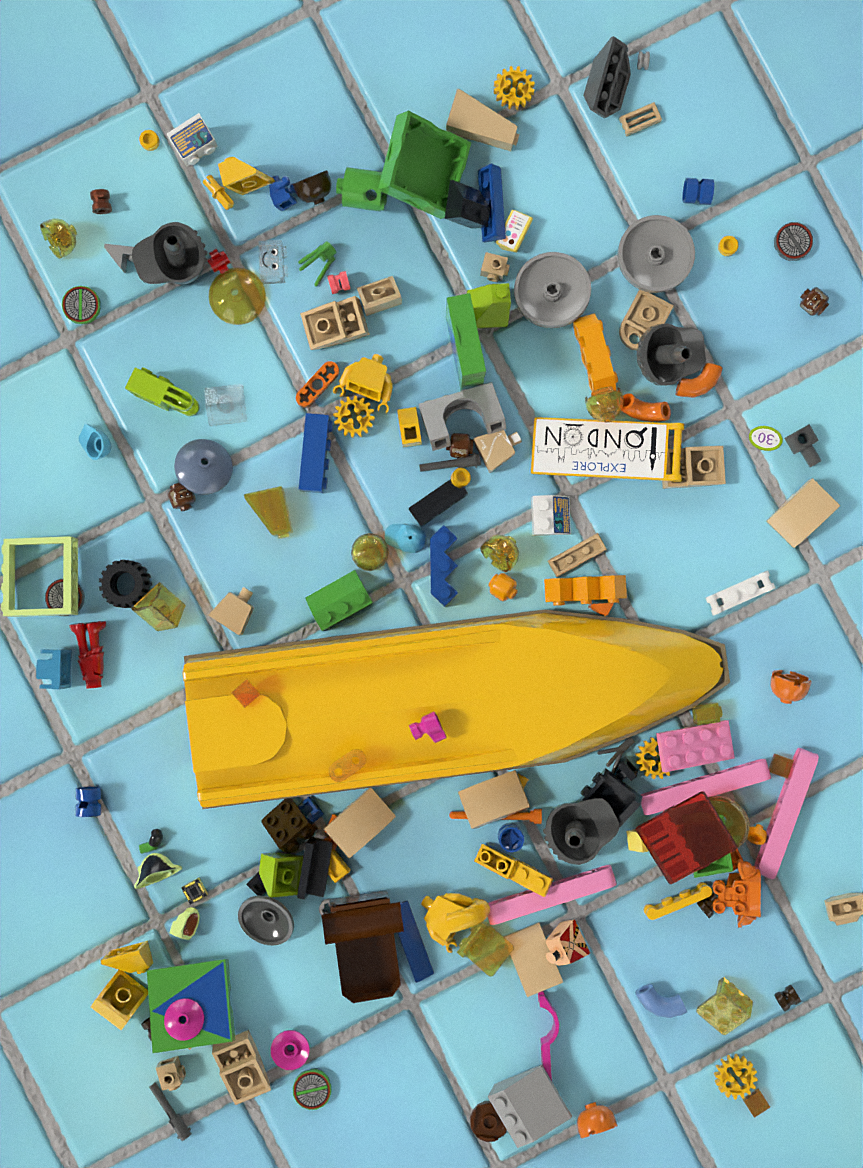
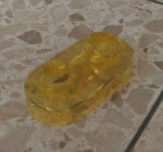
[329,749,366,782]

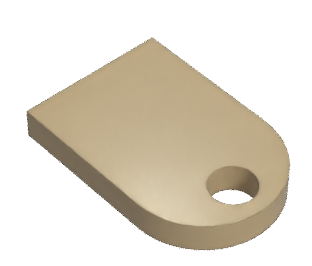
[619,289,673,351]

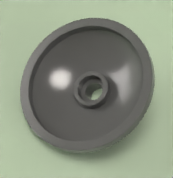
[238,896,294,946]

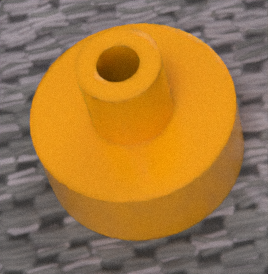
[746,824,767,845]

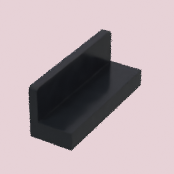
[409,479,468,527]
[297,837,333,900]

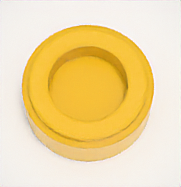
[139,130,160,151]
[718,236,738,256]
[451,468,471,488]

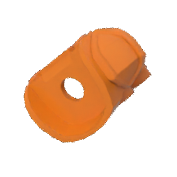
[712,859,761,928]

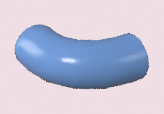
[635,984,687,1018]

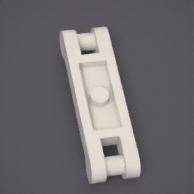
[705,570,776,615]

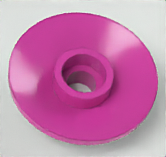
[164,999,204,1041]
[271,1030,310,1070]

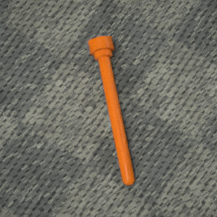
[449,809,542,824]

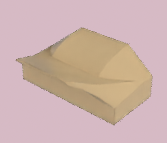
[824,893,863,926]

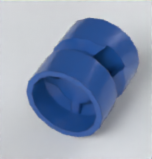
[682,178,714,205]
[75,786,101,817]
[498,823,524,853]

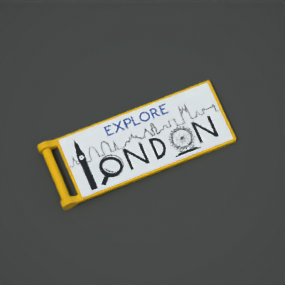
[531,417,685,482]

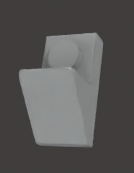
[104,244,134,273]

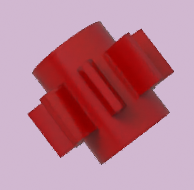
[208,249,231,274]

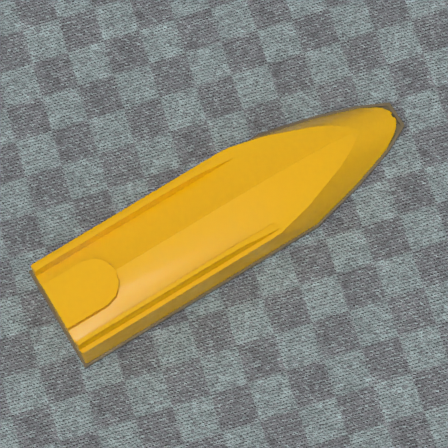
[182,610,730,809]

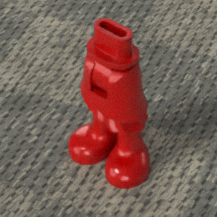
[69,621,106,689]

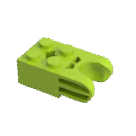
[125,367,199,416]

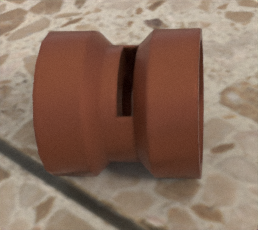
[90,189,112,214]

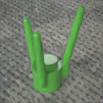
[298,241,337,286]

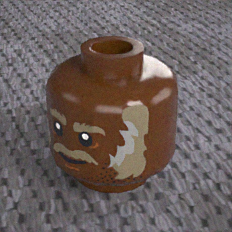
[800,287,829,316]
[446,433,473,458]
[167,482,196,512]

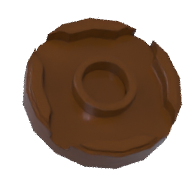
[470,1101,507,1142]

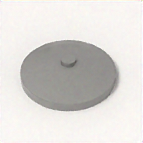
[617,215,695,293]
[514,252,591,328]

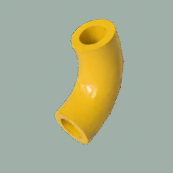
[446,899,490,933]

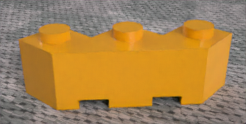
[573,313,618,397]
[544,575,627,606]

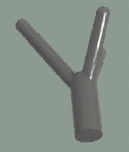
[597,737,635,774]

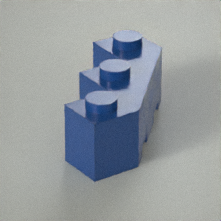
[430,525,458,607]

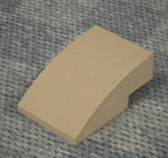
[300,296,370,350]
[662,446,726,489]
[766,478,840,548]
[458,770,530,829]
[324,788,396,858]
[504,922,563,997]
[212,1030,271,1105]

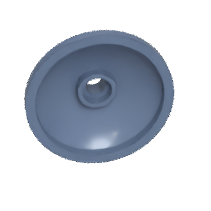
[174,439,233,495]

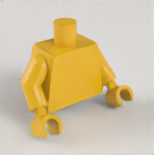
[333,354,393,413]
[421,893,478,953]

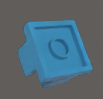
[36,649,72,689]

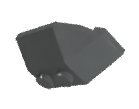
[583,36,631,118]

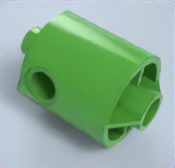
[336,167,387,211]

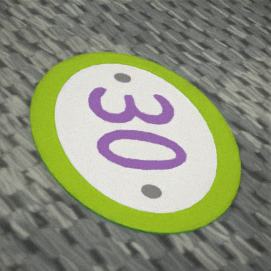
[749,426,783,451]

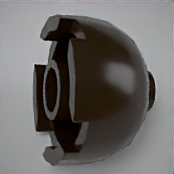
[293,170,332,205]

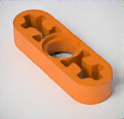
[296,361,339,408]

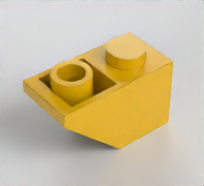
[397,407,422,448]

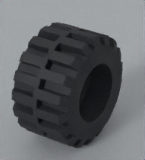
[99,560,152,608]

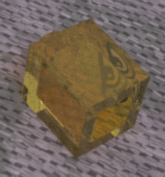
[692,702,723,725]

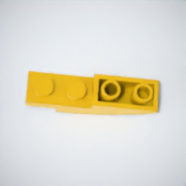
[474,844,553,897]

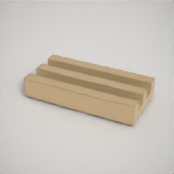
[619,102,662,137]

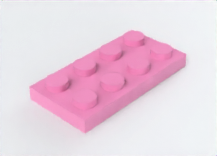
[656,720,735,772]

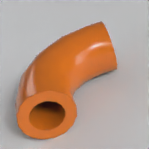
[675,363,723,398]
[618,393,671,422]

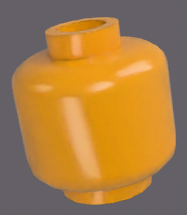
[488,573,518,601]

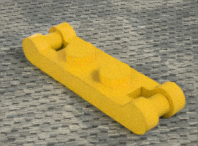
[643,882,712,920]

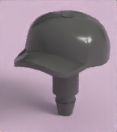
[132,222,208,285]
[636,323,706,386]
[543,798,619,865]

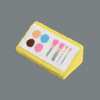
[496,210,533,253]

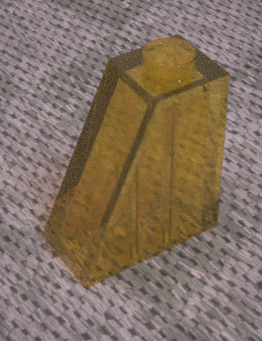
[244,486,293,539]

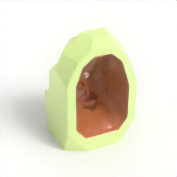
[169,907,200,940]

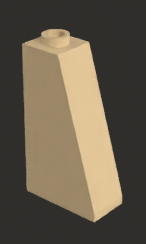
[446,89,520,151]

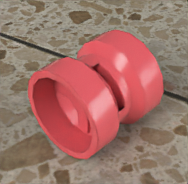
[327,271,351,295]

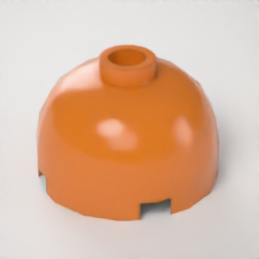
[770,670,811,704]
[577,1102,618,1138]

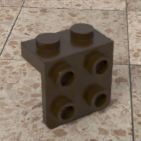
[261,798,318,854]

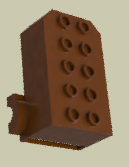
[321,890,404,1003]

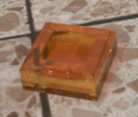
[231,679,261,708]
[769,753,794,779]
[743,1089,770,1118]

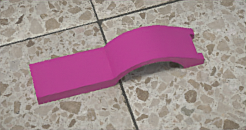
[538,991,559,1081]

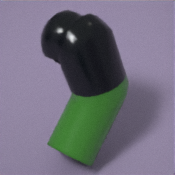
[139,829,163,854]

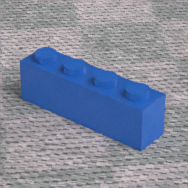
[298,413,333,493]

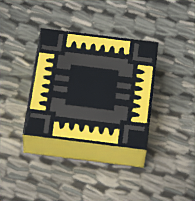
[181,877,208,905]

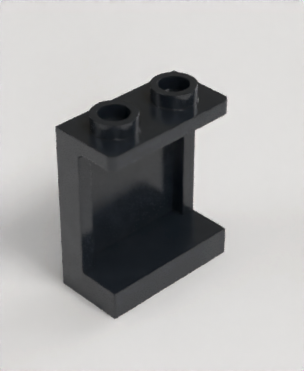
[580,768,643,828]

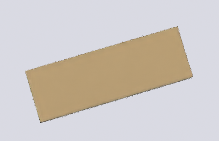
[547,533,607,577]

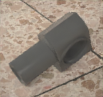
[784,424,822,467]

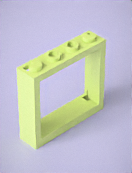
[1,537,78,617]

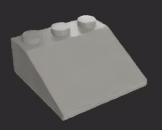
[488,1065,572,1148]

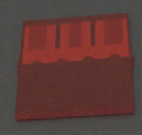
[635,791,738,884]

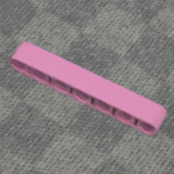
[754,748,819,880]
[640,759,771,815]
[488,865,617,925]

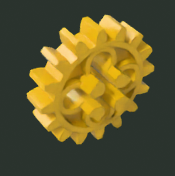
[494,66,535,110]
[333,396,375,438]
[635,737,670,779]
[714,1054,758,1100]

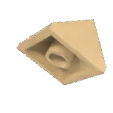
[357,276,402,316]

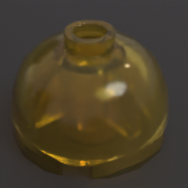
[40,218,77,259]
[585,387,624,423]
[351,533,389,571]
[480,535,519,572]

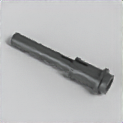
[419,453,481,472]
[149,1082,192,1141]

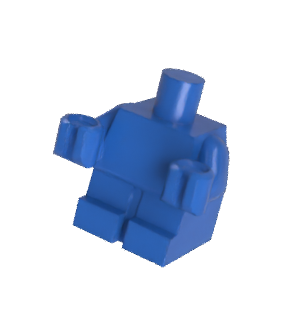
[269,175,297,212]

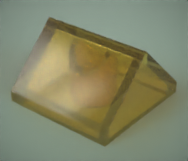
[131,582,186,631]

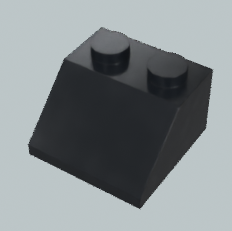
[445,180,490,229]

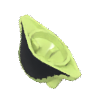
[134,853,182,889]

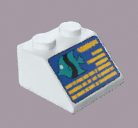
[167,113,218,167]
[531,495,571,536]

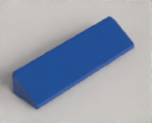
[478,163,506,243]
[398,900,434,983]

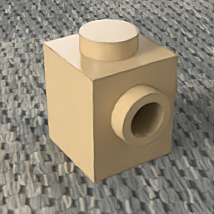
[480,252,510,282]
[156,1056,186,1091]

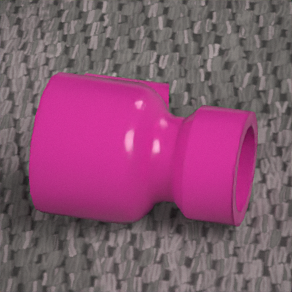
[409,712,447,743]

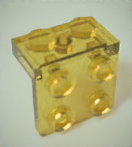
[457,921,514,977]
[696,977,753,1035]

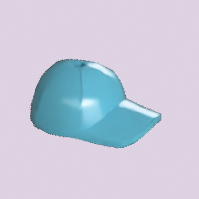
[78,423,112,460]
[385,524,426,553]

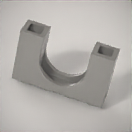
[418,382,506,451]

